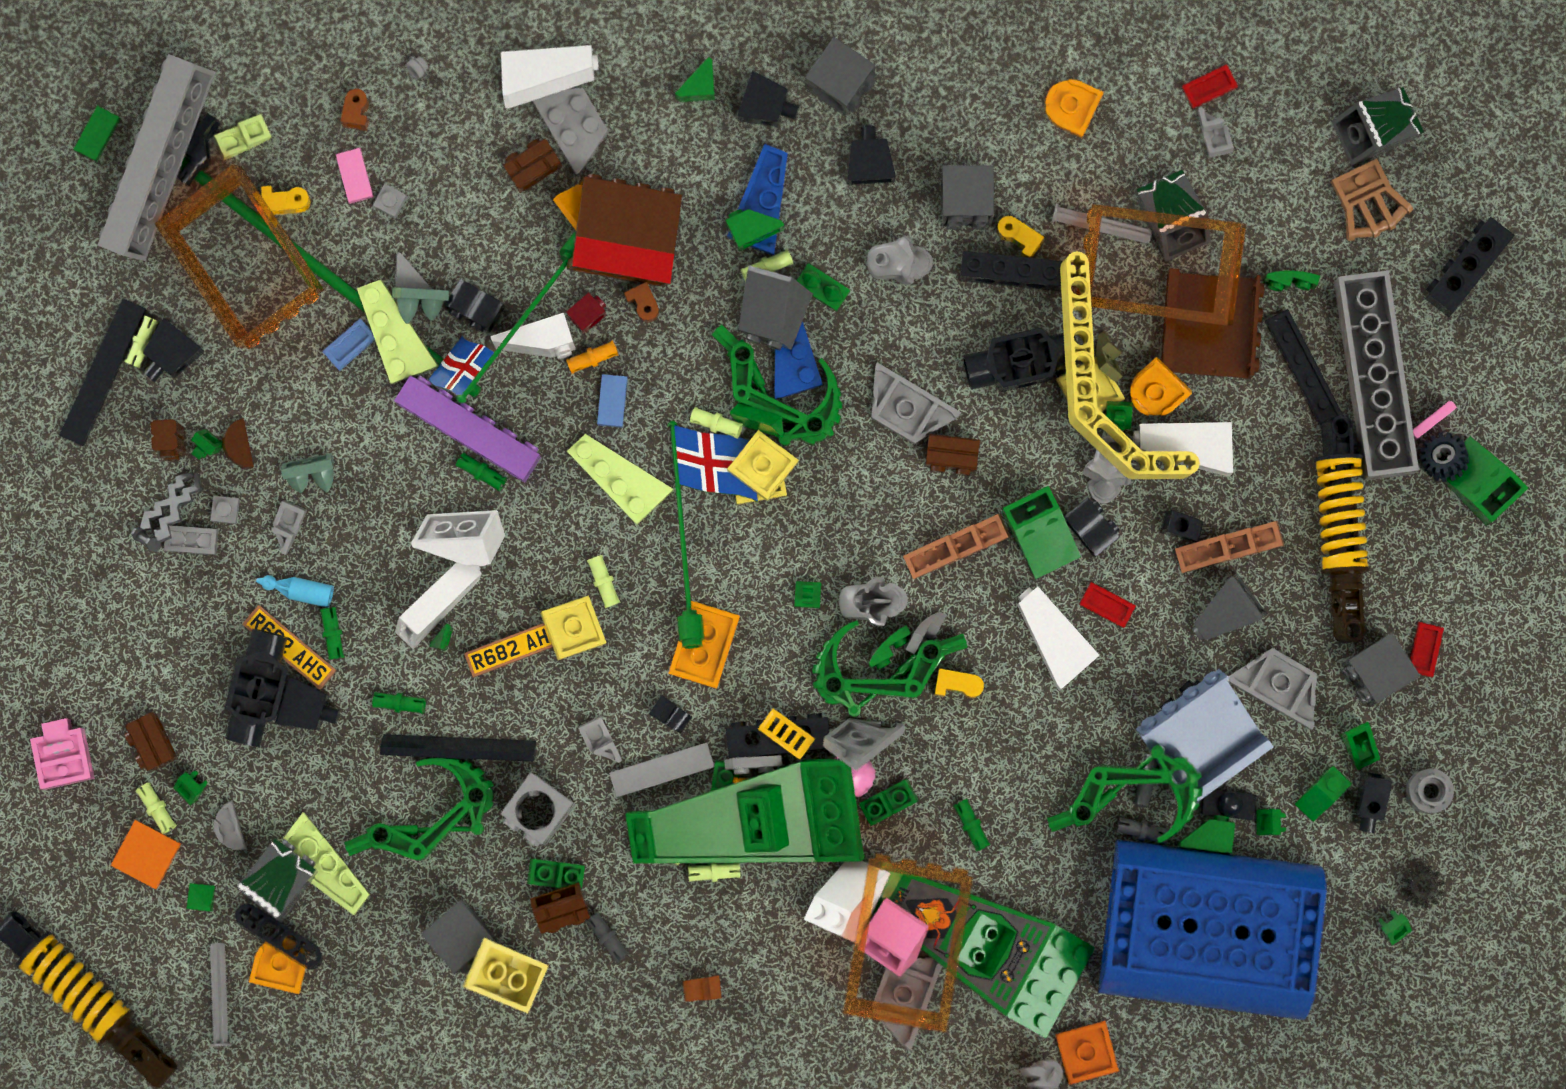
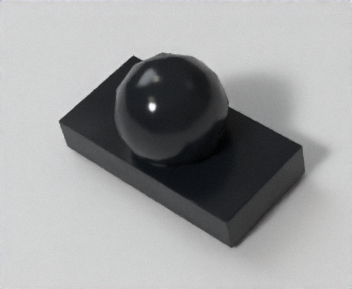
[1201,790,1256,821]

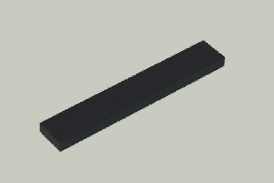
[59,298,147,447]
[1265,309,1358,445]
[380,734,536,762]

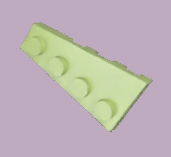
[357,280,439,384]
[567,434,674,525]
[282,812,370,915]

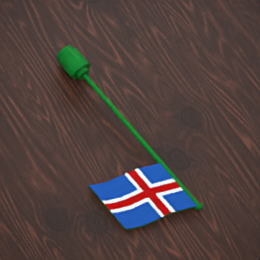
[429,232,576,403]
[667,421,758,649]

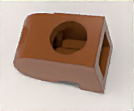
[340,89,369,131]
[624,282,659,323]
[683,975,722,1002]

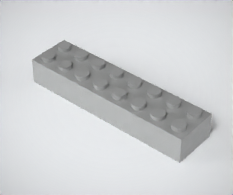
[98,54,216,261]
[1334,270,1419,481]

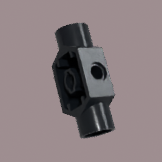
[963,327,1080,392]
[225,629,288,747]

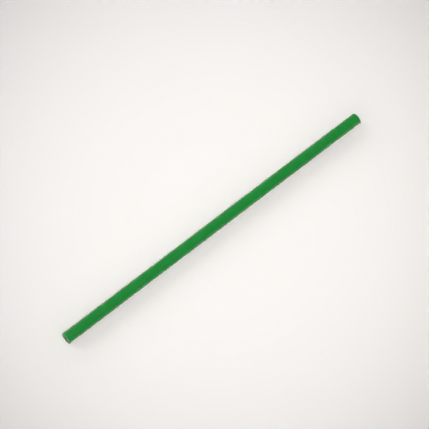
[180,156,482,398]

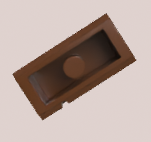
[503,138,562,194]
[150,419,186,462]
[925,434,980,476]
[124,712,178,772]
[530,883,590,934]

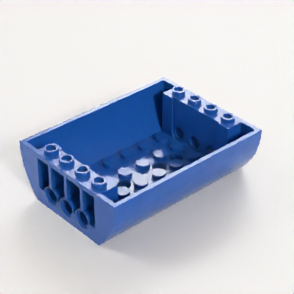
[1098,839,1327,1020]

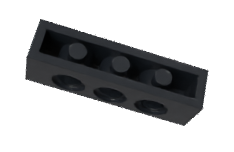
[1425,217,1515,317]
[959,251,1063,292]
[726,713,830,759]

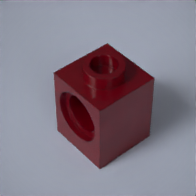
[566,292,606,335]

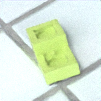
[214,114,271,160]

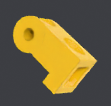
[261,186,311,216]
[997,216,1044,258]
[934,669,984,698]

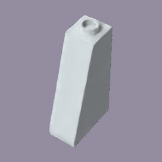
[501,45,598,108]
[1133,422,1233,476]
[395,562,482,649]
[1017,587,1099,691]

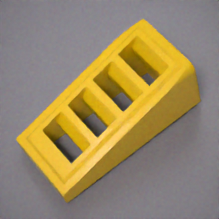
[758,708,815,760]

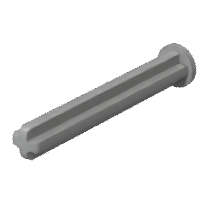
[1051,203,1152,244]
[210,943,231,1047]

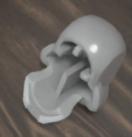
[867,236,933,285]
[1083,435,1131,504]
[839,577,908,626]

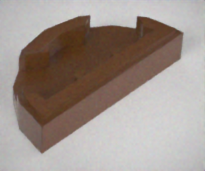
[222,418,254,469]

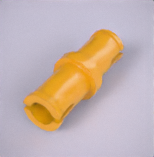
[566,340,619,374]

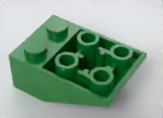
[1440,436,1528,526]
[1001,486,1081,580]

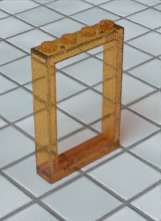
[154,164,324,349]
[1077,204,1247,326]
[843,853,973,1032]

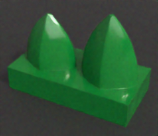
[796,263,850,312]

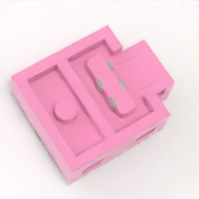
[30,718,95,790]

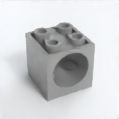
[501,772,576,847]

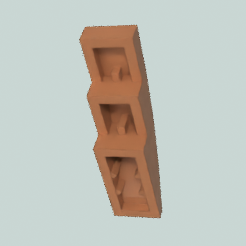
[903,514,1010,579]
[1175,521,1284,573]

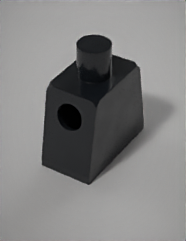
[737,71,800,127]
[847,126,896,185]
[143,318,205,382]
[275,677,340,730]
[1355,771,1393,833]

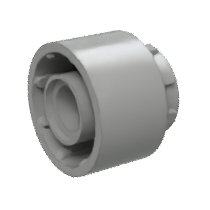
[1405,769,1454,814]

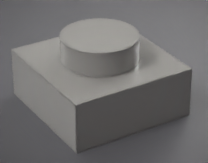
[373,184,408,219]
[210,496,240,524]

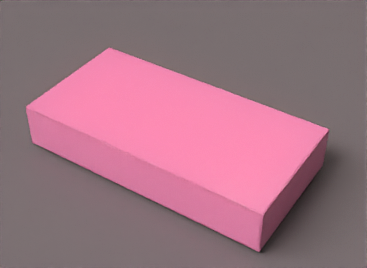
[336,148,374,204]
[1413,401,1457,440]

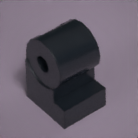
[1160,510,1204,542]
[649,695,692,734]

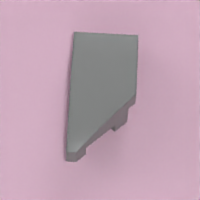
[1198,108,1234,158]
[394,252,432,300]
[272,500,307,555]
[905,612,947,654]
[578,716,622,762]

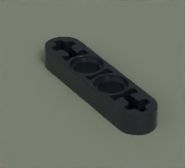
[235,904,323,970]

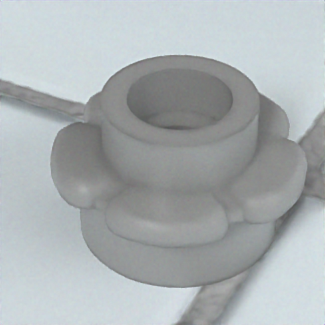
[405,56,428,80]

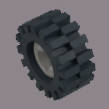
[1420,432,1469,482]

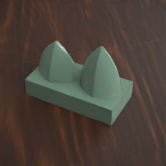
[392,288,449,324]
[281,453,334,493]

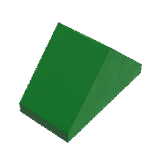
[675,57,715,102]
[1340,722,1380,770]

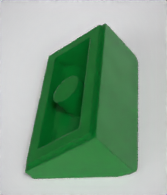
[730,403,784,438]

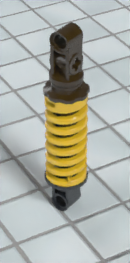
[1314,415,1370,644]
[0,911,178,1088]

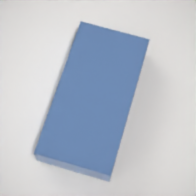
[322,318,375,371]
[597,374,628,428]

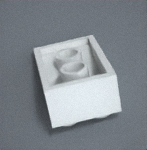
[491,313,576,359]
[411,510,505,566]
[804,861,890,944]

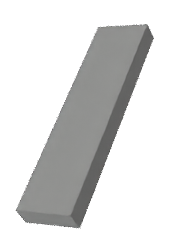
[609,743,715,798]

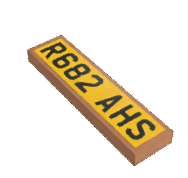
[242,605,337,690]
[464,623,553,678]

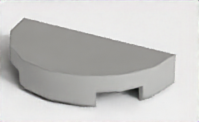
[214,800,247,850]

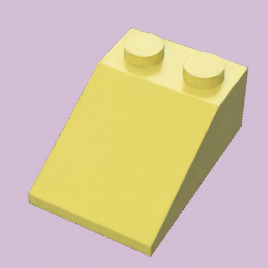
[463,938,549,1013]

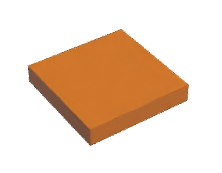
[111,820,181,889]
[1055,1021,1119,1085]

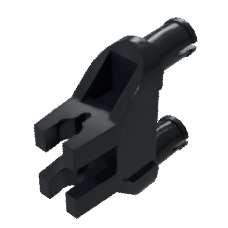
[177,113,220,187]

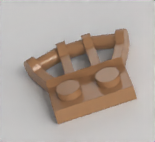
[1331,159,1414,241]

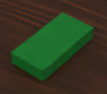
[73,106,121,162]

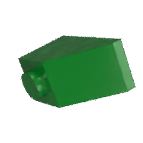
[725,209,785,252]
[1294,766,1352,822]
[1178,815,1235,854]

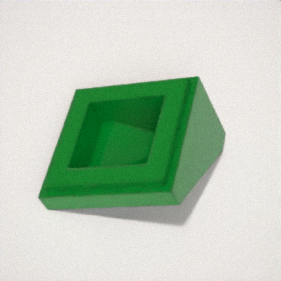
[429,624,453,651]
[187,883,216,912]

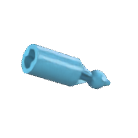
[256,575,334,608]

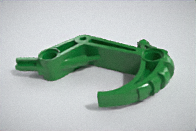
[712,325,843,446]
[812,620,968,717]
[1047,745,1203,843]
[344,758,495,861]

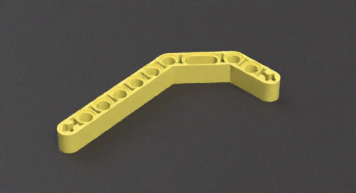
[1060,251,1200,479]

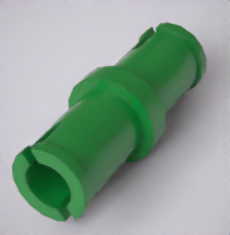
[456,452,507,491]
[320,607,345,660]
[372,692,426,714]
[953,799,991,852]

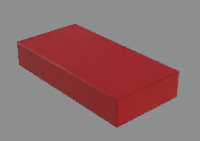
[1181,64,1238,109]
[1079,582,1136,629]
[1410,622,1444,678]

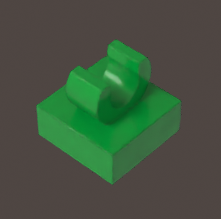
[1106,401,1133,430]
[191,429,222,460]
[794,581,821,609]
[173,771,208,806]
[1256,809,1286,836]
[1379,910,1412,946]

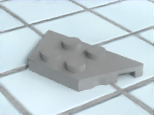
[532,88,608,176]
[871,362,961,445]
[1227,648,1317,730]
[823,718,905,771]
[870,958,942,1051]

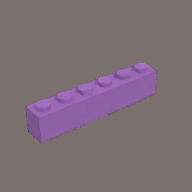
[394,375,541,483]

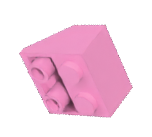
[858,898,929,977]

